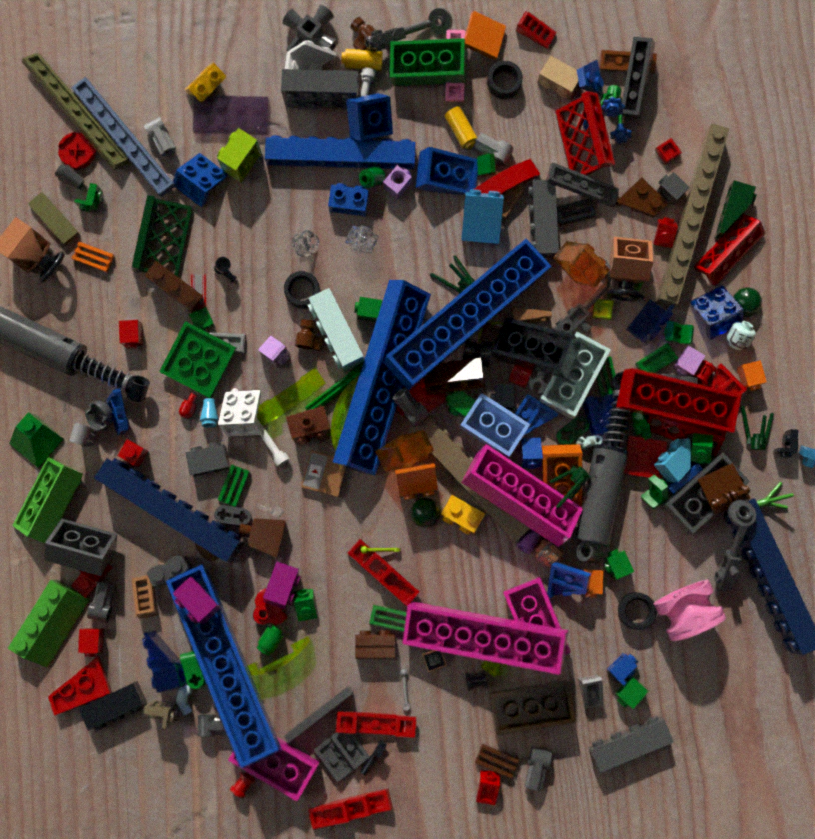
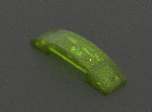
[257,367,326,426]
[331,376,359,451]
[248,635,312,675]

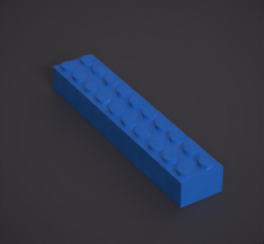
[383,238,552,391]
[333,280,431,476]
[166,565,283,768]

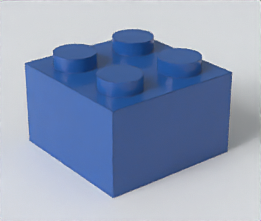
[346,93,393,141]

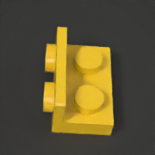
[185,63,226,102]
[440,495,485,535]

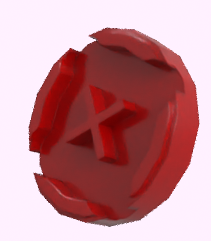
[58,132,96,170]

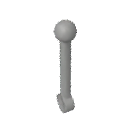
[400,669,410,711]

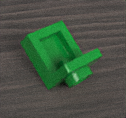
[74,183,103,212]
[664,321,694,344]
[631,412,652,440]
[641,474,668,509]
[294,589,317,622]

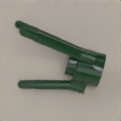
[430,255,475,294]
[741,406,774,450]
[549,466,591,508]

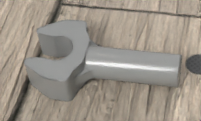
[528,371,548,395]

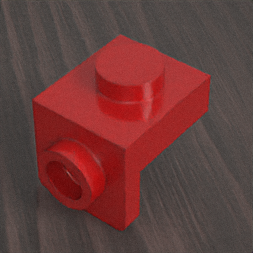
[653,217,678,248]

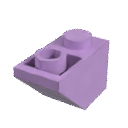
[258,336,290,368]

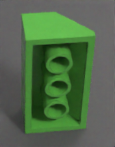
[12,457,83,543]
[8,580,90,668]

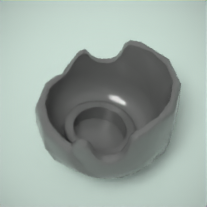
[85,400,113,431]

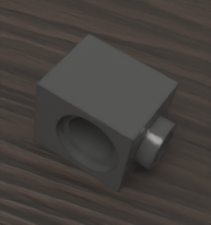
[657,172,690,206]

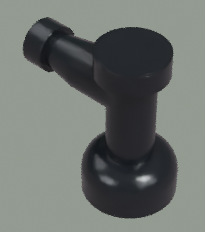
[214,257,237,283]

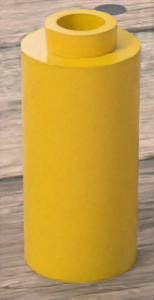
[341,49,383,71]
[444,106,477,150]

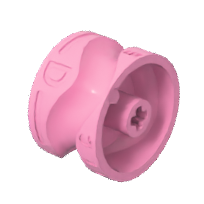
[654,580,726,641]

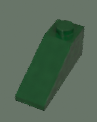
[715,180,757,239]

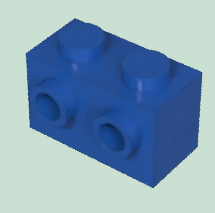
[328,183,369,217]

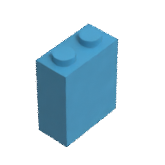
[461,189,504,244]

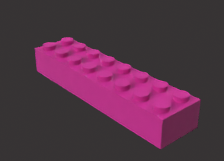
[402,602,569,675]

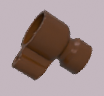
[350,17,376,50]
[295,319,324,351]

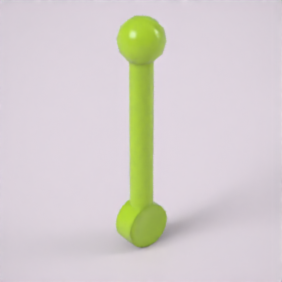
[361,546,401,554]

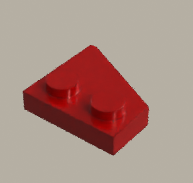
[710,363,747,395]

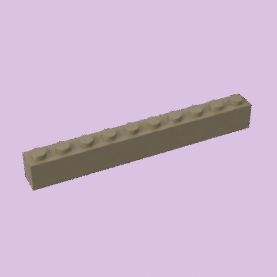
[655,123,730,309]

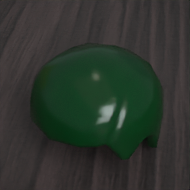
[732,287,762,318]
[410,498,441,528]

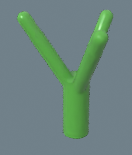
[757,482,794,509]

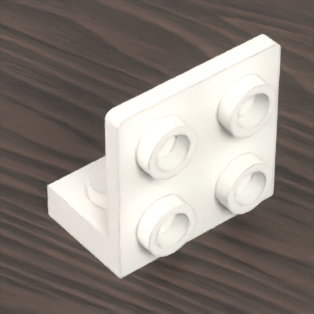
[285,41,337,70]
[218,390,264,437]

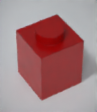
[119,319,143,349]
[117,439,148,467]
[78,628,104,657]

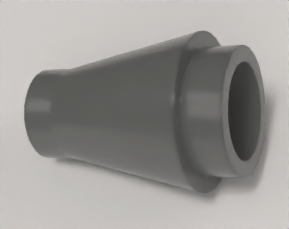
[55,164,85,189]

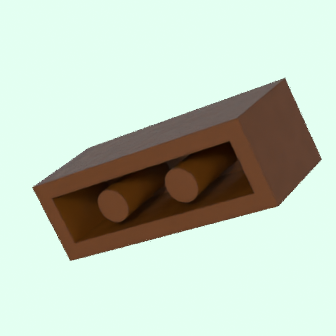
[144,261,203,313]
[424,358,484,395]

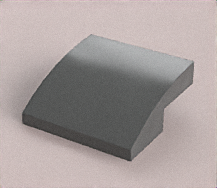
[313,732,370,783]

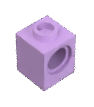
[383,165,412,199]
[673,346,705,377]

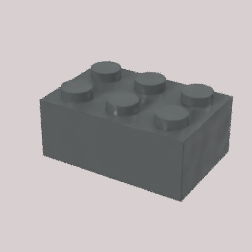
[44,519,117,576]

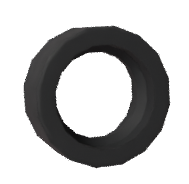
[487,61,523,99]
[284,271,320,309]
[618,593,657,630]

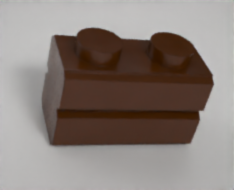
[355,630,395,659]

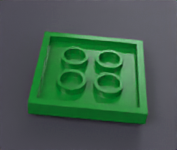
[159,321,237,398]

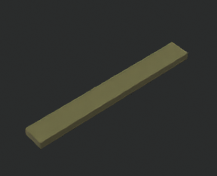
[22,52,129,170]

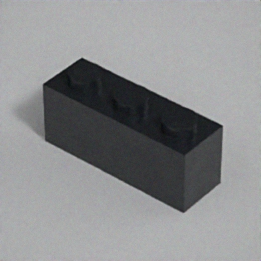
[79,681,147,732]

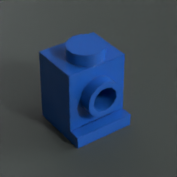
[606,653,638,685]

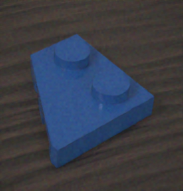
[547,562,591,598]

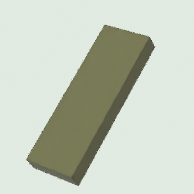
[28,192,80,246]

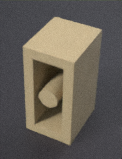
[538,56,579,99]

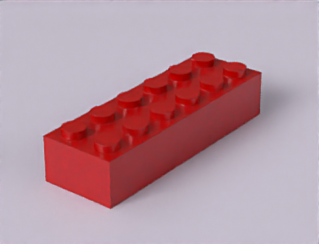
[616,368,742,433]

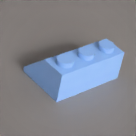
[459,393,530,458]

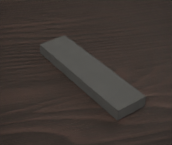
[546,163,619,207]
[284,686,353,743]

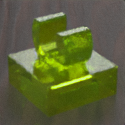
[480,660,507,677]

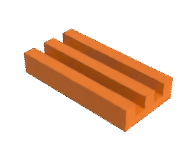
[71,241,115,273]

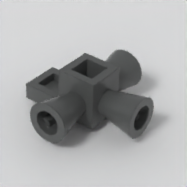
[282,5,338,52]

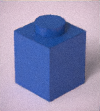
[520,438,543,469]

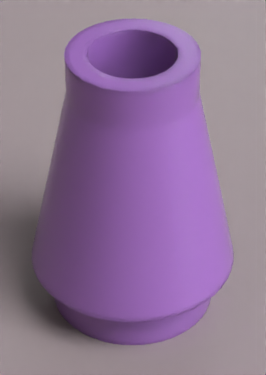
[516,528,540,554]

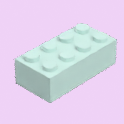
[308,288,364,372]
[539,332,611,420]

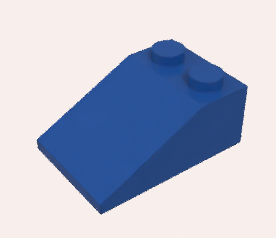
[416,147,478,195]

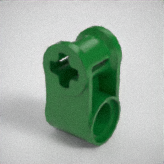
[180,651,206,689]

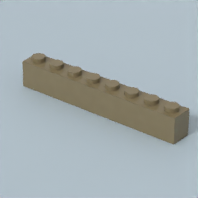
[409,415,530,543]

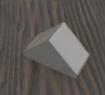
[578,675,604,709]

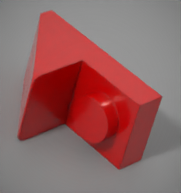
[71,564,113,598]

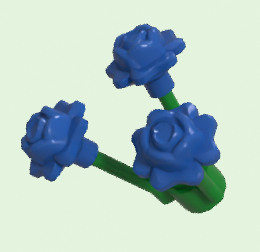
[583,85,632,144]

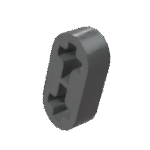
[214,506,252,525]

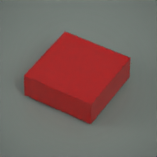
[655,138,682,165]
[508,365,533,389]

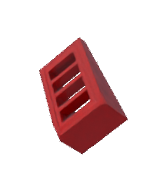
[516,11,557,49]

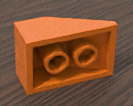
[542,444,582,507]
[395,463,438,500]

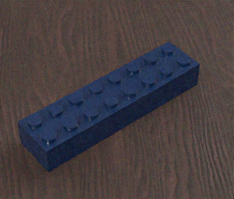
[94,458,244,563]
[723,498,815,655]

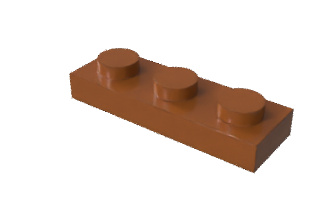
[599,50,657,74]

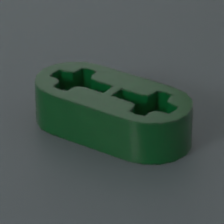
[556,416,589,445]

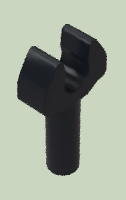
[360,740,387,776]

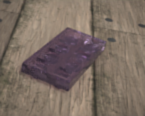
[193,95,269,135]

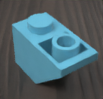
[654,438,691,482]

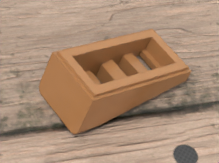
[511,307,552,323]
[132,575,159,619]

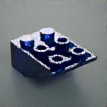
[142,631,187,693]

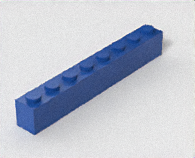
[265,135,415,170]

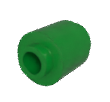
[359,167,386,188]
[256,625,284,656]

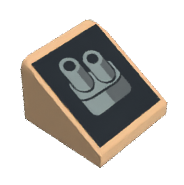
[422,650,447,672]

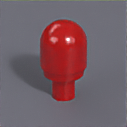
[178,393,198,419]

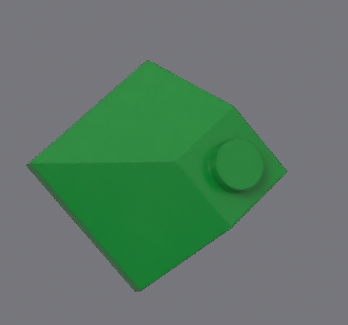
[9,412,64,468]

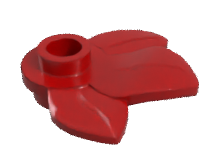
[253,588,288,625]

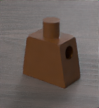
[238,518,286,557]

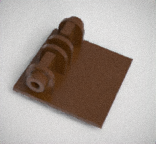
[697,463,751,515]

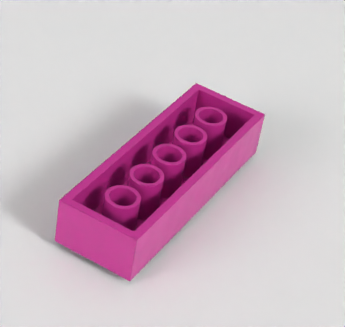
[461,444,583,547]

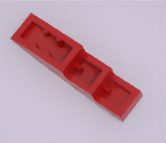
[347,538,420,606]
[308,788,393,829]

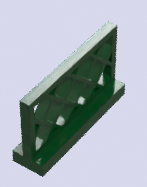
[132,195,192,277]

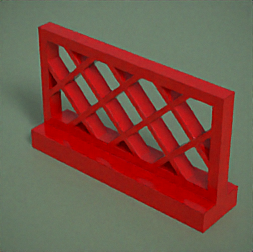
[555,91,615,176]

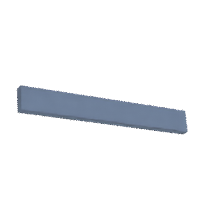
[71,77,175,197]

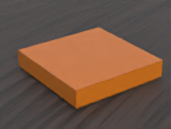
[464,11,506,60]

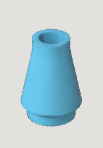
[200,398,219,428]

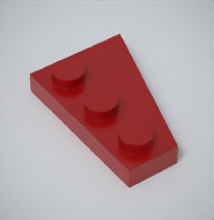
[48,656,112,715]

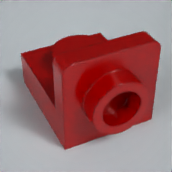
[476,770,500,806]

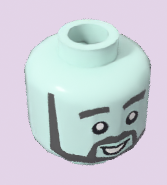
[727,321,756,351]

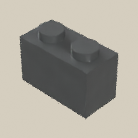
[185,442,230,477]

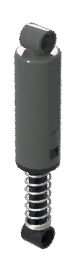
[0,307,150,402]
[575,372,630,564]

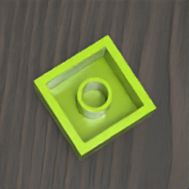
[217,128,262,183]

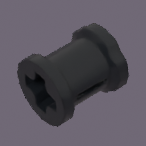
[465,670,488,691]

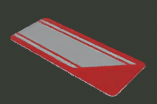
[191,274,206,310]

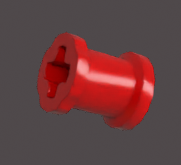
[692,360,717,385]
[230,771,255,799]

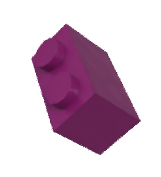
[263,561,301,610]
[173,576,221,625]

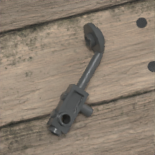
[364,7,453,51]
[553,259,613,334]
[714,500,756,592]

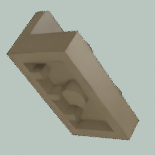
[144,700,179,730]

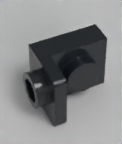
[773,429,799,458]

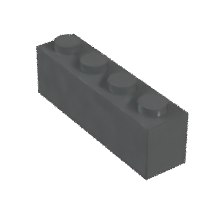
[622,37,655,119]
[528,180,559,258]
[588,716,674,773]

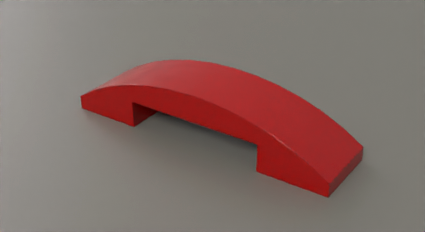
[474,159,540,195]
[336,711,417,738]

